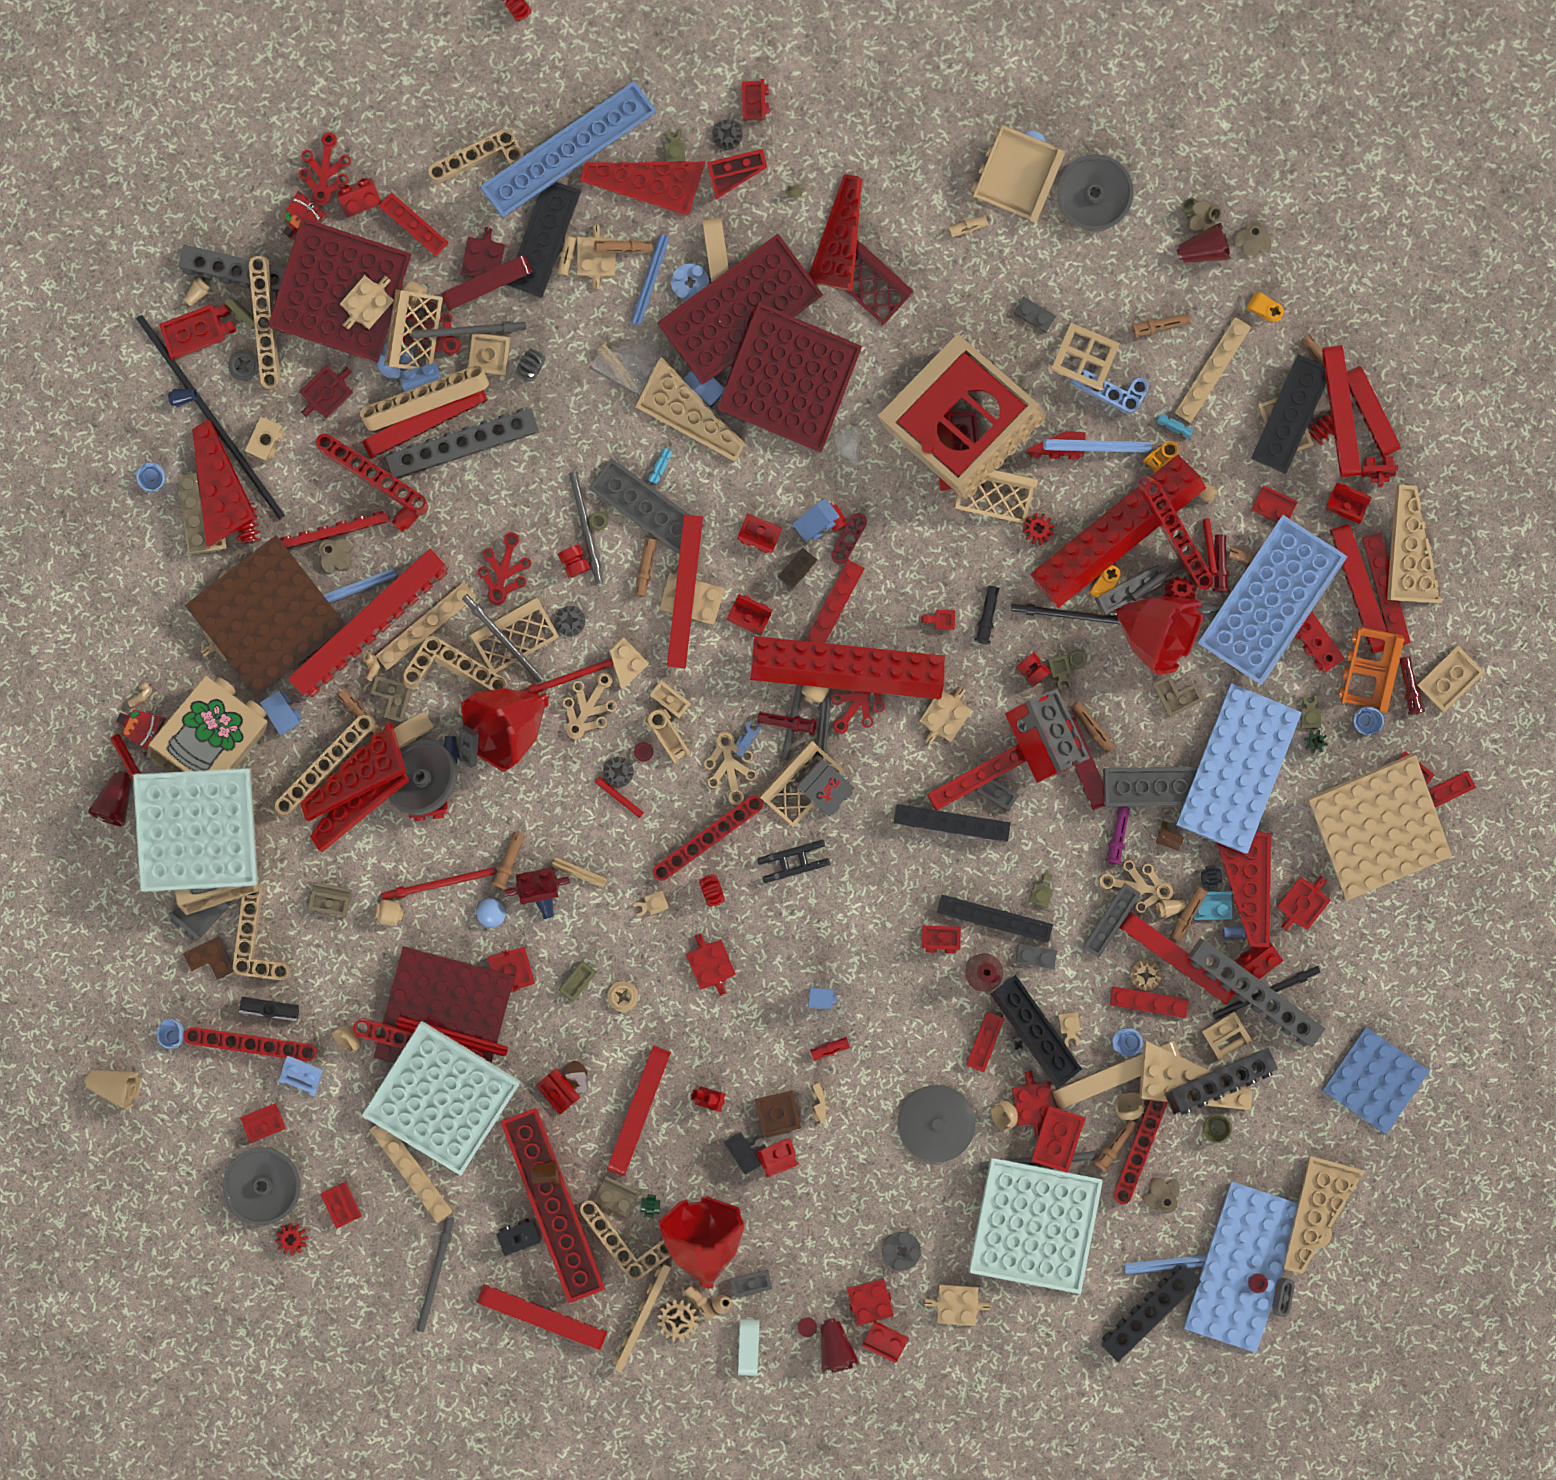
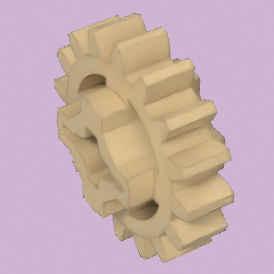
[657,1299,699,1342]

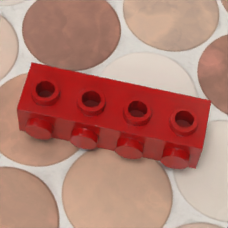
[1295,611,1345,673]

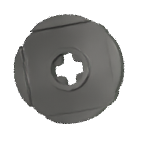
[883,1232,921,1271]

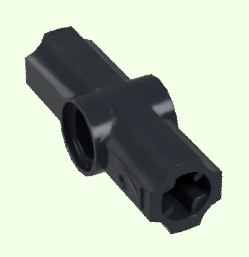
[239,996,300,1022]

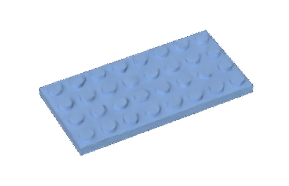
[1198,515,1348,685]
[1176,683,1302,854]
[1183,1181,1298,1353]

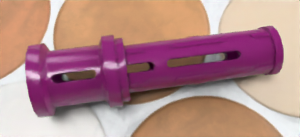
[1105,807,1130,865]

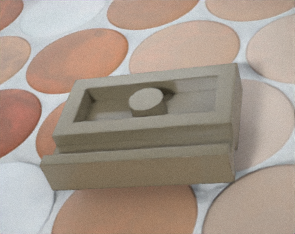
[308,882,352,917]
[594,1176,640,1218]

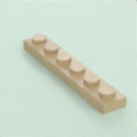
[1174,317,1251,424]
[376,582,476,670]
[370,1125,453,1223]
[613,1263,671,1373]

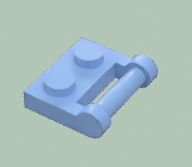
[279,1056,323,1096]

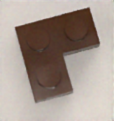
[183,937,234,980]

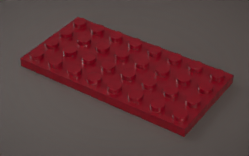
[657,234,823,385]

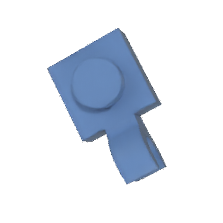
[736,722,760,757]

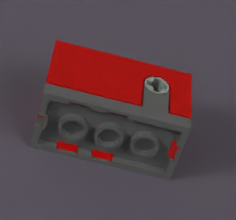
[1005,688,1090,783]

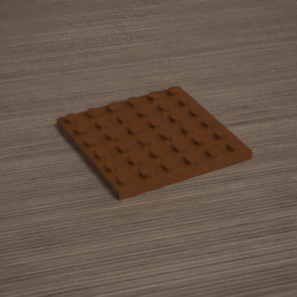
[185,535,346,696]

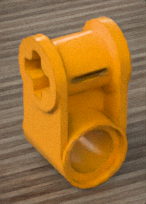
[1246,291,1284,322]
[1142,441,1178,474]
[1089,565,1120,597]

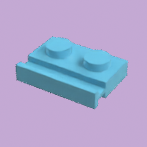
[1193,892,1232,920]

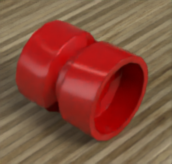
[557,544,591,579]
[1016,652,1051,688]

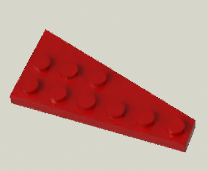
[579,161,706,216]
[809,174,862,291]
[192,420,257,547]
[300,721,407,822]
[310,774,410,852]
[1216,832,1271,948]

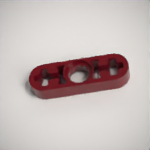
[832,513,867,564]

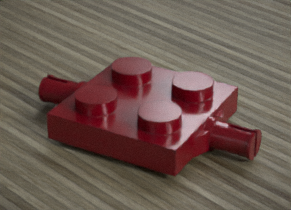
[460,227,505,278]
[299,365,353,420]
[504,867,570,905]

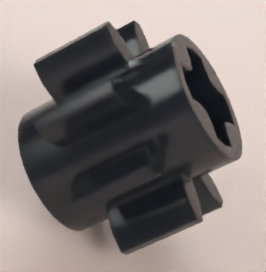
[1201,865,1222,889]

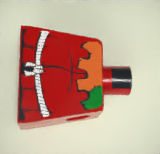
[282,190,328,239]
[116,710,166,750]

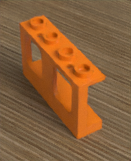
[1338,626,1404,713]

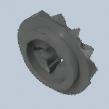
[712,119,743,150]
[228,350,259,381]
[555,606,585,636]
[603,757,634,787]

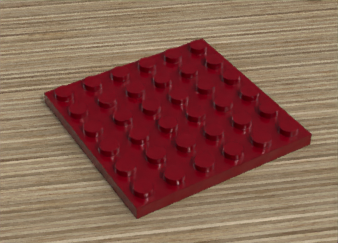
[268,217,411,363]
[716,302,862,453]
[373,946,515,1064]

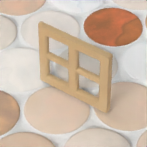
[1050,323,1120,391]

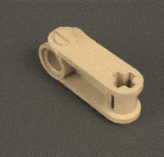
[645,708,691,765]

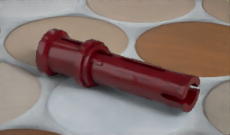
[1212,534,1230,593]
[1399,656,1425,715]
[757,711,817,735]

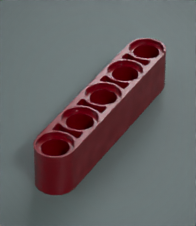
[440,254,533,311]
[1072,717,1104,811]

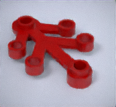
[299,132,351,206]
[403,302,461,356]
[478,532,531,605]
[831,692,885,734]

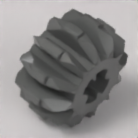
[516,348,545,382]

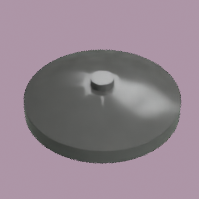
[1057,154,1134,231]
[389,740,457,815]
[898,1085,975,1162]
[223,1147,301,1225]

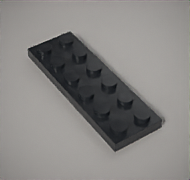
[506,182,581,299]
[1251,354,1326,474]
[990,975,1082,1089]

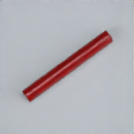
[1203,518,1217,575]
[595,777,644,818]

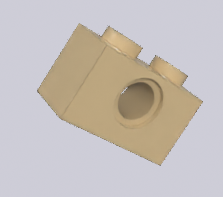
[245,416,285,462]

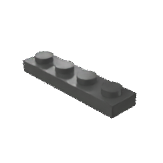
[1094,565,1167,615]
[1083,882,1141,958]

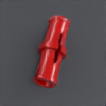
[810,1037,850,1061]

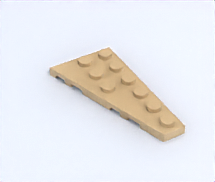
[636,357,745,462]
[1282,1156,1365,1274]

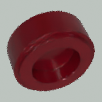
[634,742,653,762]
[1248,1273,1268,1293]
[798,1317,817,1337]

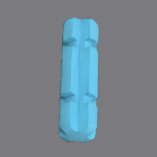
[1157,414,1193,439]
[648,448,672,485]

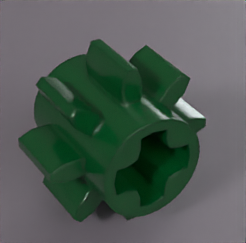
[1304,730,1328,754]
[640,1194,661,1218]

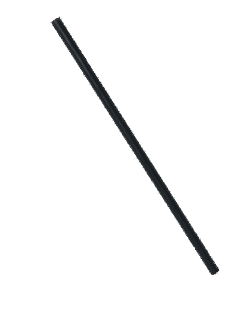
[136,315,285,520]

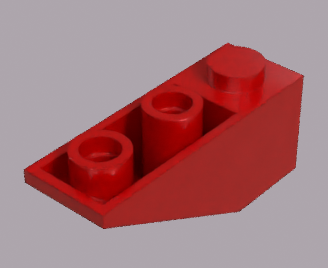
[1026,431,1086,460]

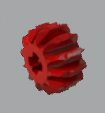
[502,0,532,22]
[1022,513,1055,545]
[1164,576,1197,599]
[699,874,725,907]
[275,1222,308,1256]

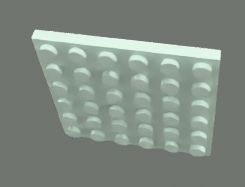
[133,768,258,891]
[362,1021,521,1176]
[968,1158,1103,1294]

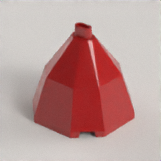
[1112,596,1203,675]
[461,688,549,773]
[658,1196,745,1289]

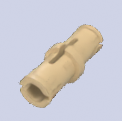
[948,214,988,238]
[556,236,577,277]
[683,1284,718,1322]

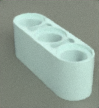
[738,1319,760,1376]

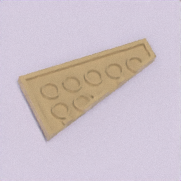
[1387,485,1442,603]
[1139,1041,1252,1110]

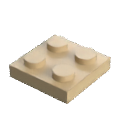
[468,333,511,376]

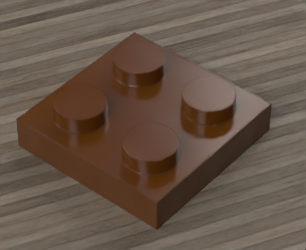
[755,1090,801,1137]

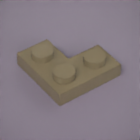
[1152,675,1204,718]
[371,676,412,723]

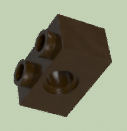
[778,548,817,590]

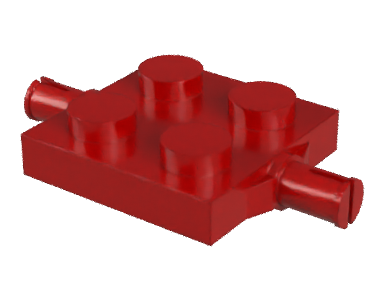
[1276,875,1331,931]
[685,933,736,996]
[1011,1071,1054,1137]

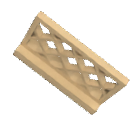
[384,289,443,369]
[953,470,1038,523]
[470,597,559,673]
[758,739,845,827]

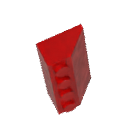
[937,411,984,491]

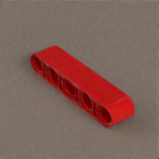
[1347,366,1401,457]

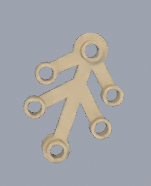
[563,672,617,739]
[704,732,757,805]
[1099,860,1173,913]

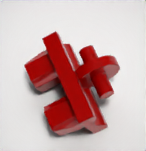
[1361,456,1398,488]
[691,1086,726,1112]

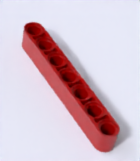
[1322,345,1361,478]
[362,390,488,459]
[316,433,429,515]
[1138,477,1213,590]
[1330,524,1387,654]
[653,795,763,881]
[1119,912,1235,1005]
[353,1018,484,1059]
[184,1027,318,1061]
[607,1045,671,1177]
[1113,1100,1168,1205]
[476,1284,607,1350]

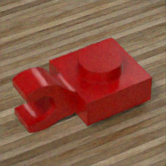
[921,610,955,630]

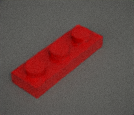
[966,1011,1005,1072]

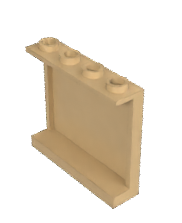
[971,125,1066,223]

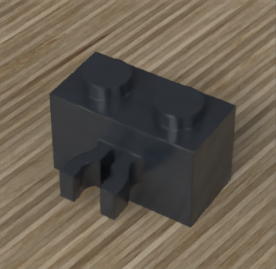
[724,1131,766,1175]
[496,1218,541,1256]

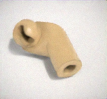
[363,653,380,682]
[128,683,152,709]

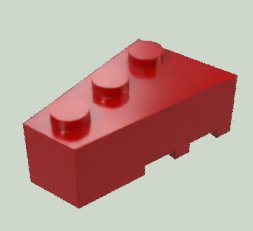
[706,149,767,200]

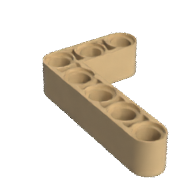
[428,129,524,183]
[403,636,507,691]
[233,883,290,980]
[580,1200,671,1280]

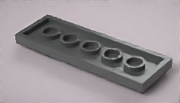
[589,458,704,555]
[1103,767,1198,807]

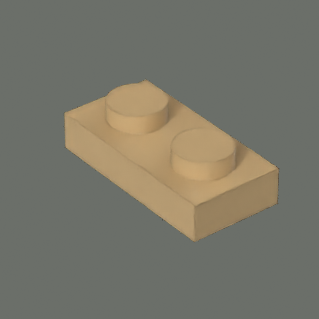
[650,680,691,719]

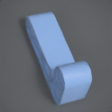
[1070,369,1148,414]

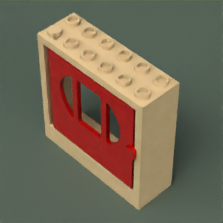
[878,333,1045,500]

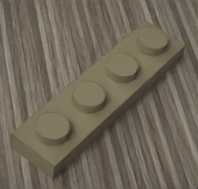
[177,473,210,552]

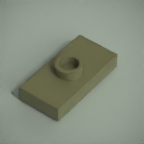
[225,297,255,329]
[558,960,597,1002]

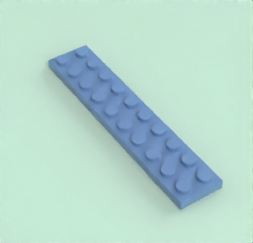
[480,81,657,219]

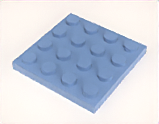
[1322,1027,1430,1134]

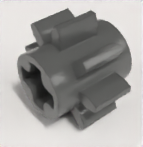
[1006,1032,1028,1057]

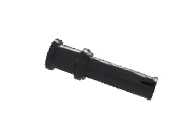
[974,585,1000,645]

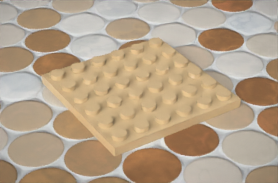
[1307,753,1452,901]

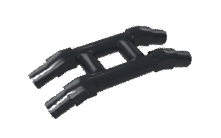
[757,839,830,883]

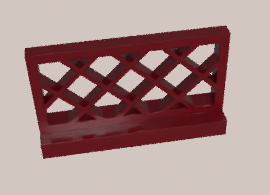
[845,240,915,326]

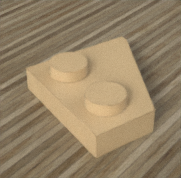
[608,636,649,689]

